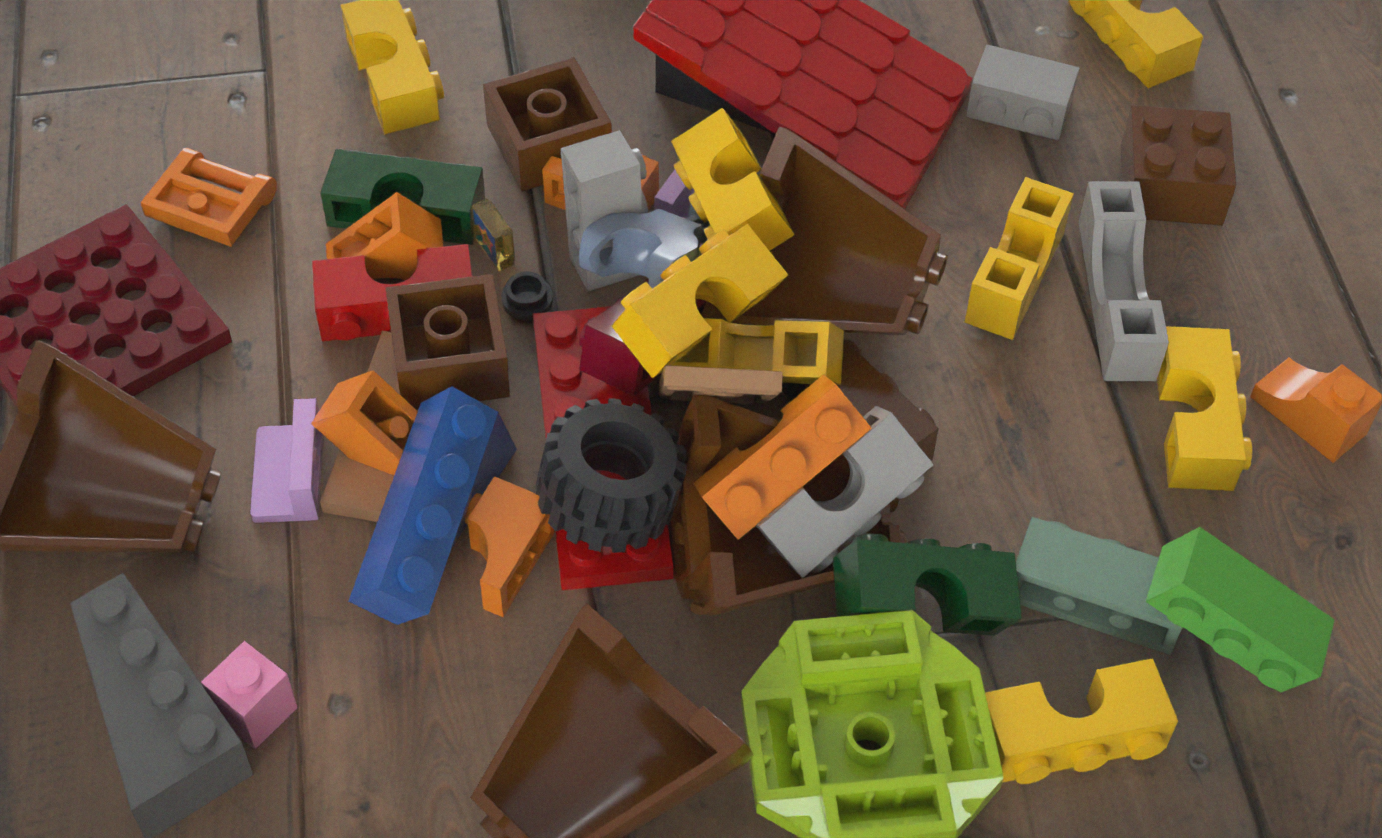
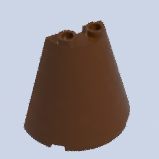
[701,126,948,335]
[0,340,222,553]
[668,394,907,616]
[470,603,754,838]

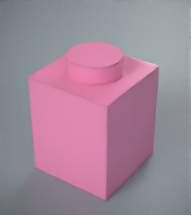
[201,641,298,749]

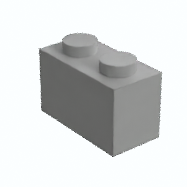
[966,44,1080,140]

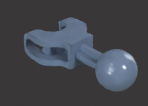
[579,203,710,289]

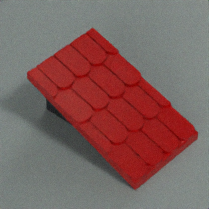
[633,0,973,209]

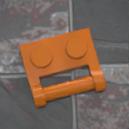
[140,148,277,247]

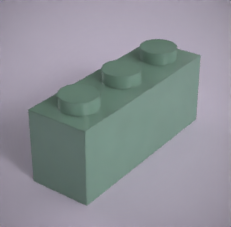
[1016,517,1182,655]

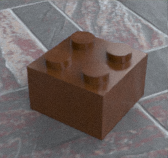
[483,57,612,192]
[1121,105,1236,226]
[385,274,510,410]

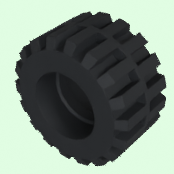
[535,399,687,553]

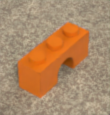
[694,374,872,540]

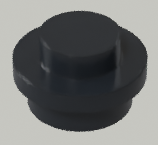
[501,271,553,320]

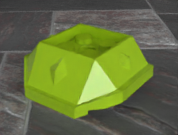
[741,610,1004,838]

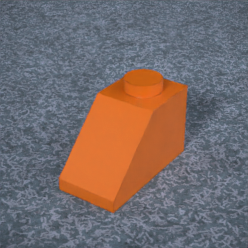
[311,370,418,475]

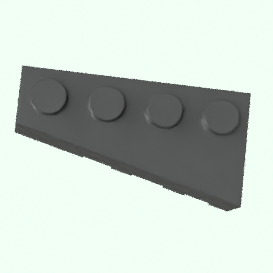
[70,573,253,838]

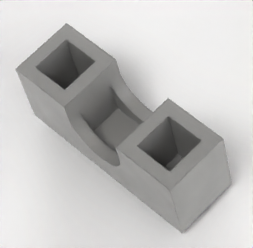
[756,406,934,578]

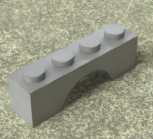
[1078,181,1169,381]

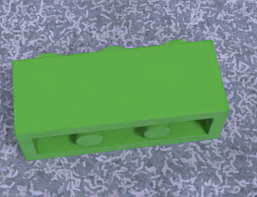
[1145,527,1335,693]

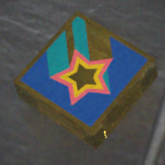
[471,199,515,271]

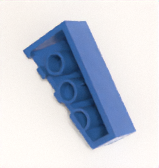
[348,387,517,625]

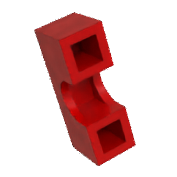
[312,244,472,342]

